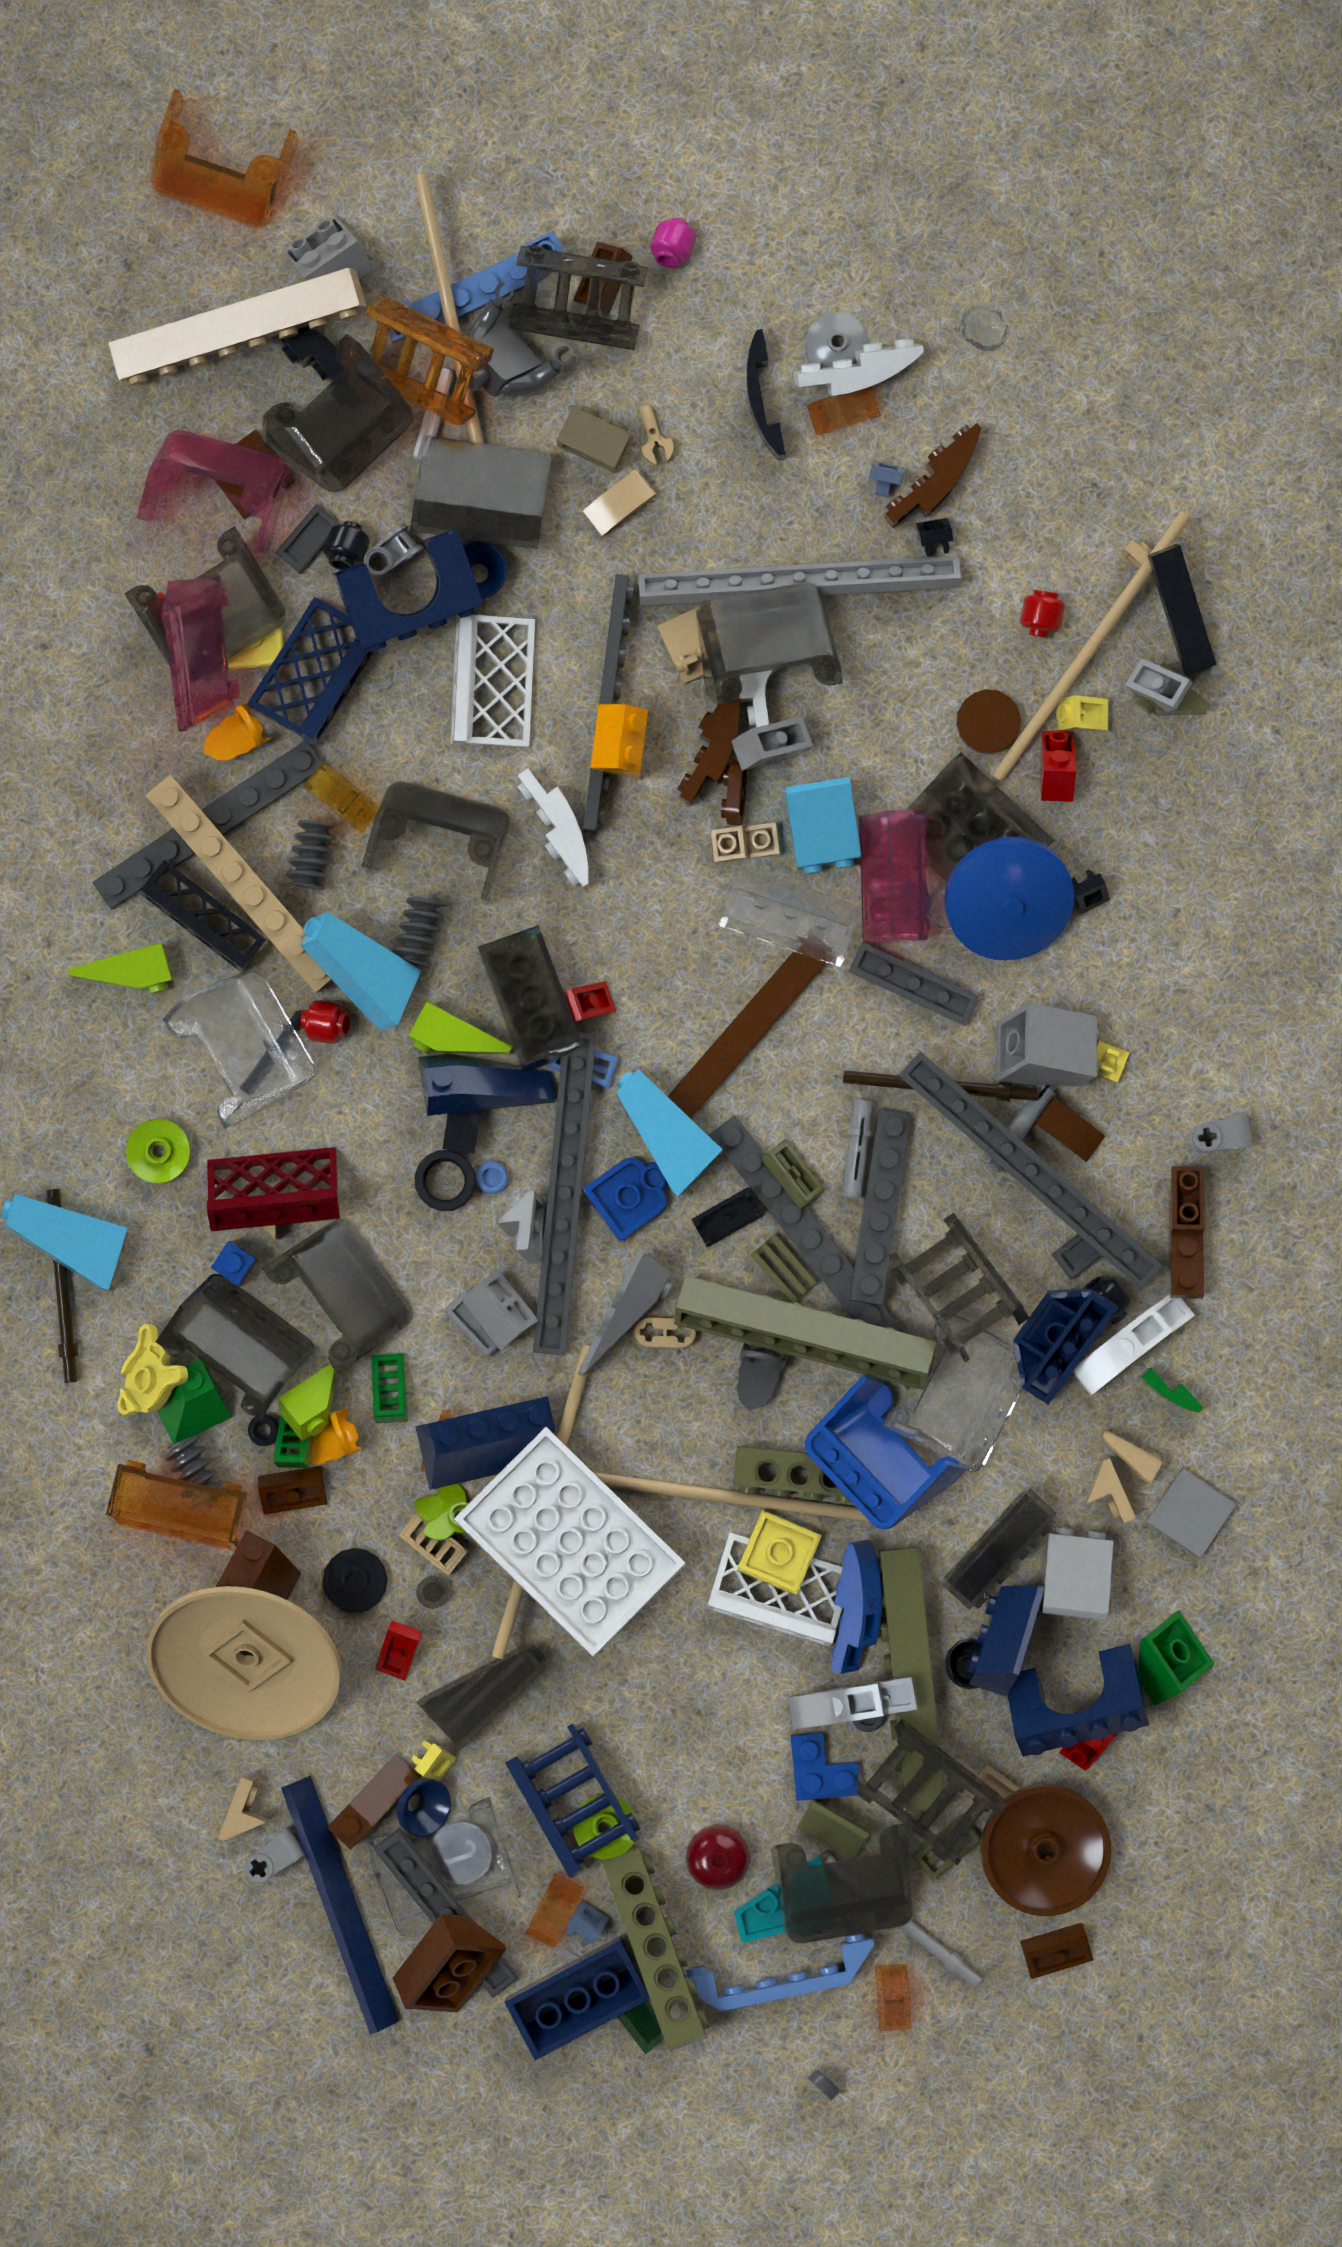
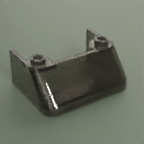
[361,781,510,905]

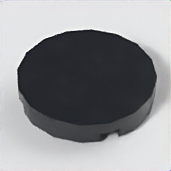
[323,1548,388,1613]

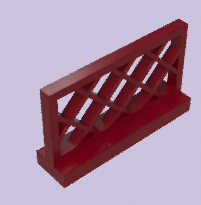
[207,1147,340,1232]

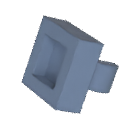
[869,460,904,498]
[567,1900,609,1946]

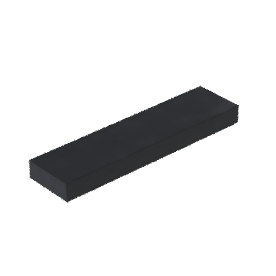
[1147,544,1216,676]

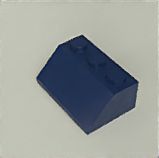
[967,1585,1045,1697]

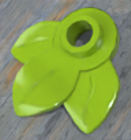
[414,1484,469,1541]

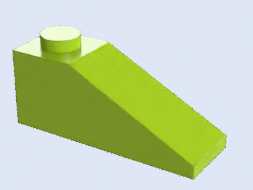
[68,943,175,994]
[408,1001,513,1055]

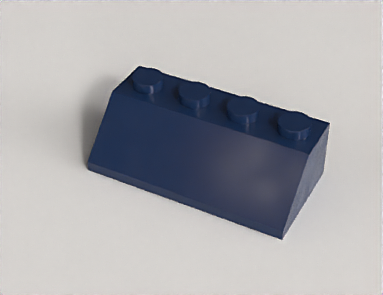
[415,1396,555,1490]
[504,1936,650,2061]

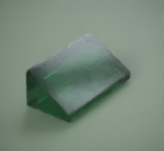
[617,2000,664,2054]

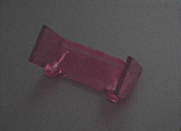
[137,430,289,554]

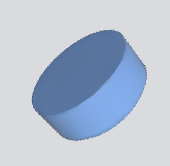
[476,1161,508,1194]

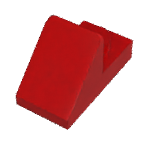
[559,981,616,1027]
[375,1620,422,1681]

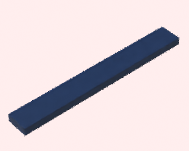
[281,1776,399,2034]

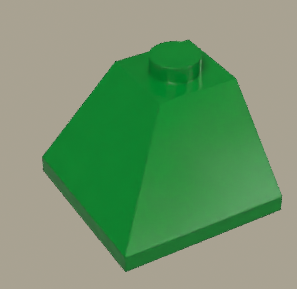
[157,1359,232,1445]
[1138,1610,1214,1706]

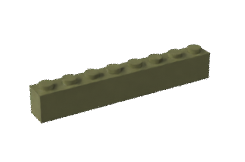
[674,1276,937,1390]
[877,1547,946,1812]

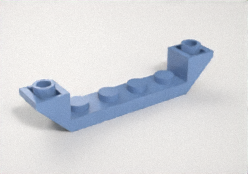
[379,231,567,343]
[685,1932,874,2011]

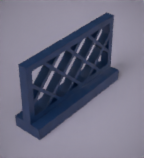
[247,596,375,747]

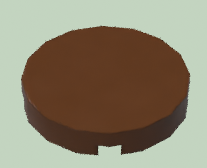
[956,689,1021,754]

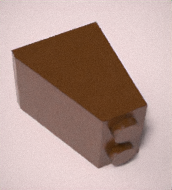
[216,1530,301,1600]

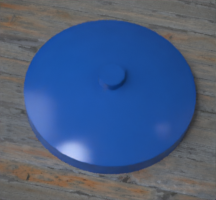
[944,837,1074,960]

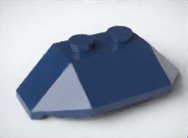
[1013,1289,1118,1405]

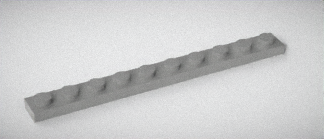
[638,556,961,606]

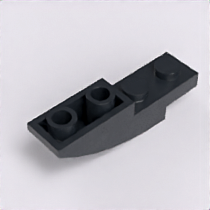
[272,326,363,409]

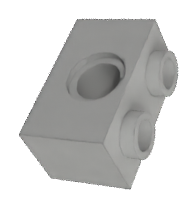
[731,716,813,771]

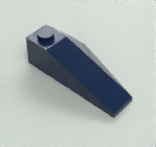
[418,1054,555,1116]

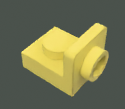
[1056,695,1108,732]

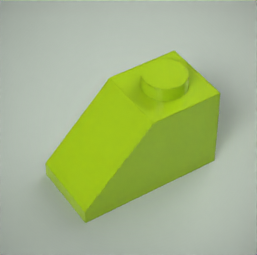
[278,1364,336,1441]

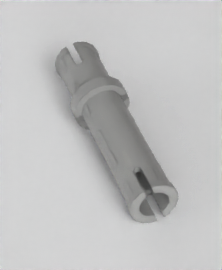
[983,1085,1056,1173]
[842,1099,874,1198]

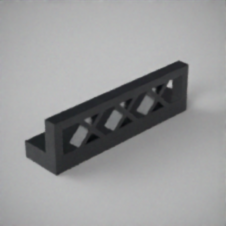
[140,860,266,974]

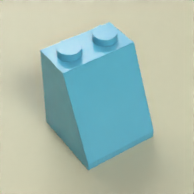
[784,777,861,875]

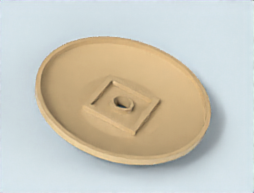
[146,1586,341,1740]

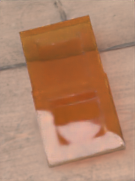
[807,386,881,436]
[524,1874,584,1949]

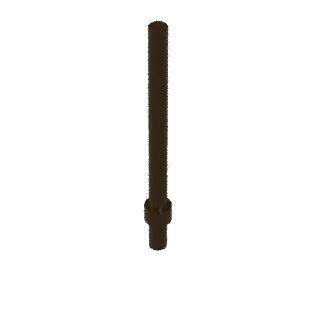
[843,1070,1037,1102]
[47,1189,78,1383]

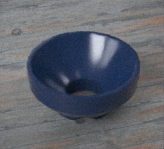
[463,541,507,600]
[397,1778,451,1837]

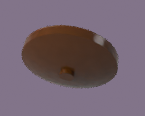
[980,1784,1111,1916]

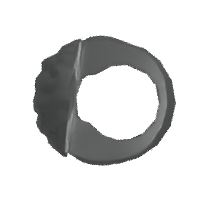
[737,1343,788,1410]

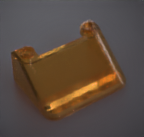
[106,1460,247,1551]

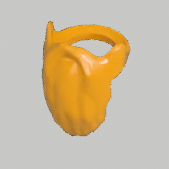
[204,702,271,761]
[295,1409,362,1465]

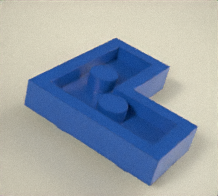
[790,1732,861,1801]

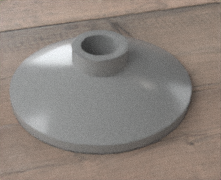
[805,313,869,368]

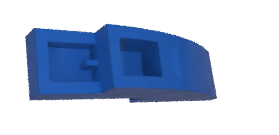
[830,1540,881,1674]

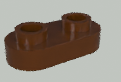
[721,761,747,825]

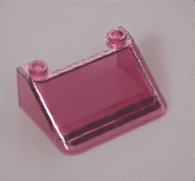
[164,577,240,732]

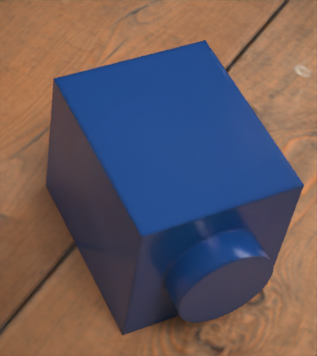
[210,1241,258,1286]

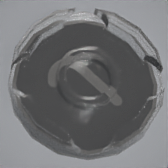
[428,1821,493,1887]

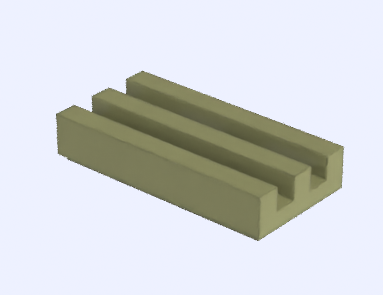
[761,1139,825,1209]
[751,1234,817,1302]
[912,1815,981,1881]

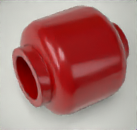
[1020,590,1065,638]
[300,1000,351,1044]

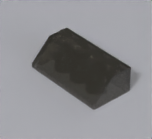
[478,925,583,1073]
[939,1487,1057,1610]

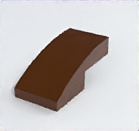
[1035,1097,1105,1162]

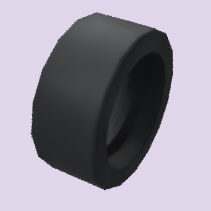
[414,1150,476,1211]

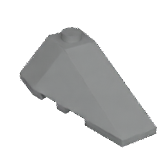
[577,1251,673,1377]

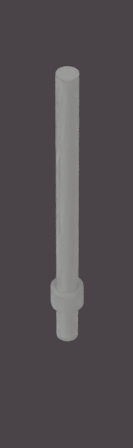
[822,1854,982,1988]

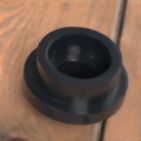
[248,1414,279,1446]

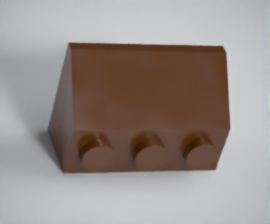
[393,1914,506,2013]

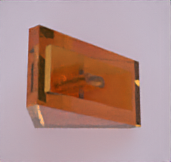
[874,1963,911,2031]

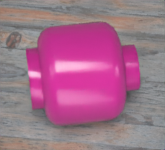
[650,218,696,268]

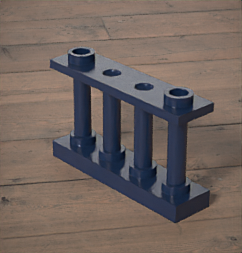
[505,1723,641,1878]

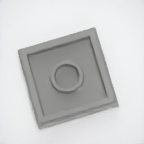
[1146,1468,1237,1558]

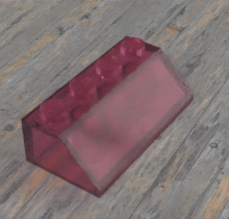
[859,810,930,944]

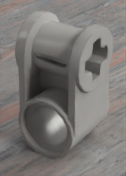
[364,523,425,581]
[1188,1114,1254,1153]
[244,1827,305,1883]

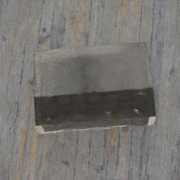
[410,435,552,550]
[890,752,1055,882]

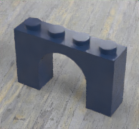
[333,529,484,652]
[1007,1644,1150,1757]

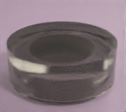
[416,1576,449,1609]

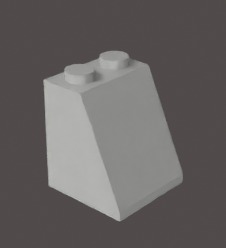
[997,1002,1099,1086]
[1038,1527,1114,1621]

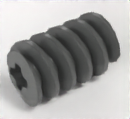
[286,820,336,891]
[392,897,446,968]
[165,1434,223,1508]

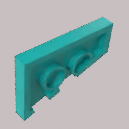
[733,1854,836,1943]

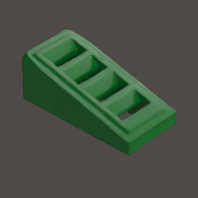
[371,1353,408,1423]
[273,1416,313,1468]

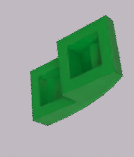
[1139,1368,1204,1412]

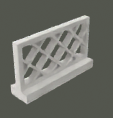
[450,615,535,748]
[706,1532,843,1647]

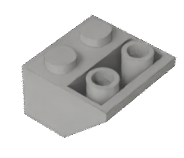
[282,215,374,282]

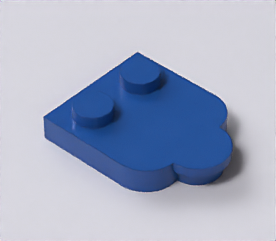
[582,1158,668,1242]

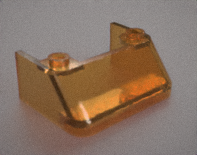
[150,89,299,228]

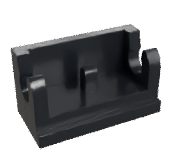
[691,1187,763,1248]

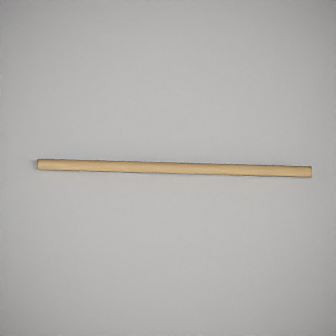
[414,173,494,492]
[992,511,1191,782]
[492,1344,590,1660]
[593,1472,870,1522]

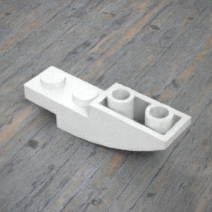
[793,339,924,396]
[517,768,589,889]
[1072,1294,1195,1396]

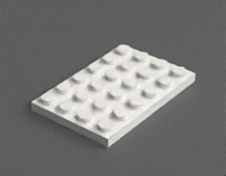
[454,1427,686,1658]

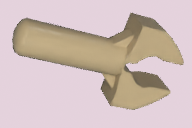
[639,404,674,466]

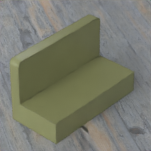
[797,1799,871,1860]

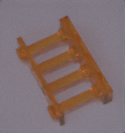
[350,294,495,426]

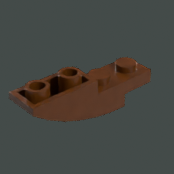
[884,423,981,528]
[677,679,740,806]
[1169,1166,1205,1299]

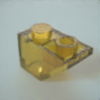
[303,762,381,834]

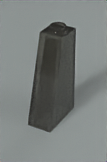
[416,1644,547,1750]

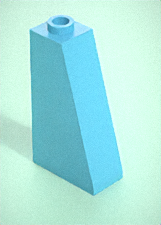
[300,912,421,1031]
[616,1069,723,1198]
[0,1194,128,1292]

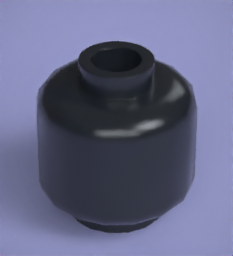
[324,521,370,570]
[1083,1276,1130,1325]

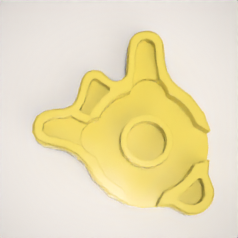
[117,1324,188,1416]

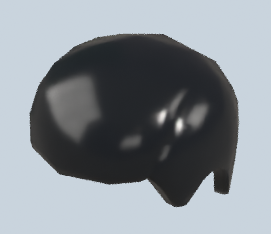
[944,1638,981,1690]

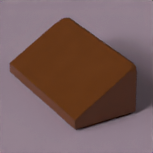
[573,242,633,314]
[258,1466,328,1515]
[1020,1923,1093,1979]

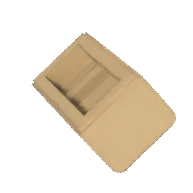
[1100,1430,1162,1484]
[399,1512,469,1576]

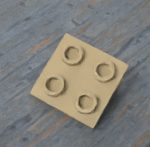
[656,602,742,684]

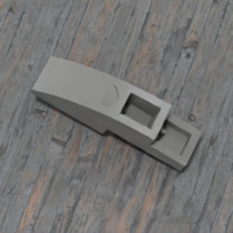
[788,1676,919,1729]

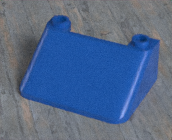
[805,1375,967,1529]

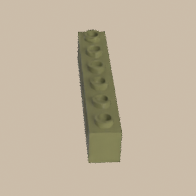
[733,1446,931,1510]
[602,1849,710,2051]

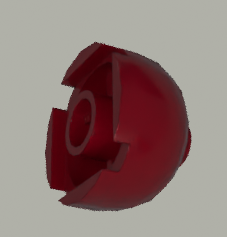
[686,1824,750,1890]

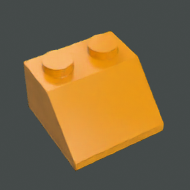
[590,704,648,779]

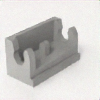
[462,1270,539,1350]

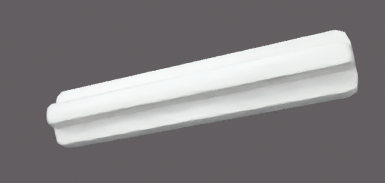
[414,367,453,461]

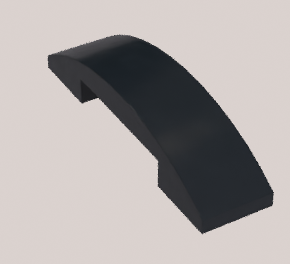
[746,329,785,461]

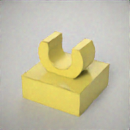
[1096,1041,1130,1083]
[412,1741,457,1782]

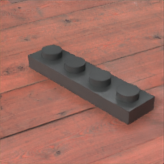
[848,942,979,1026]

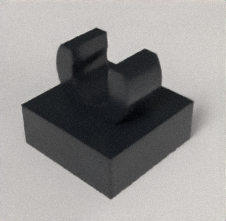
[916,518,953,557]
[1071,870,1110,914]

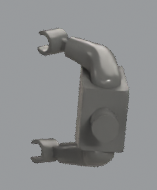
[464,282,576,397]

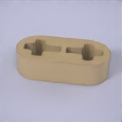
[634,1318,696,1348]

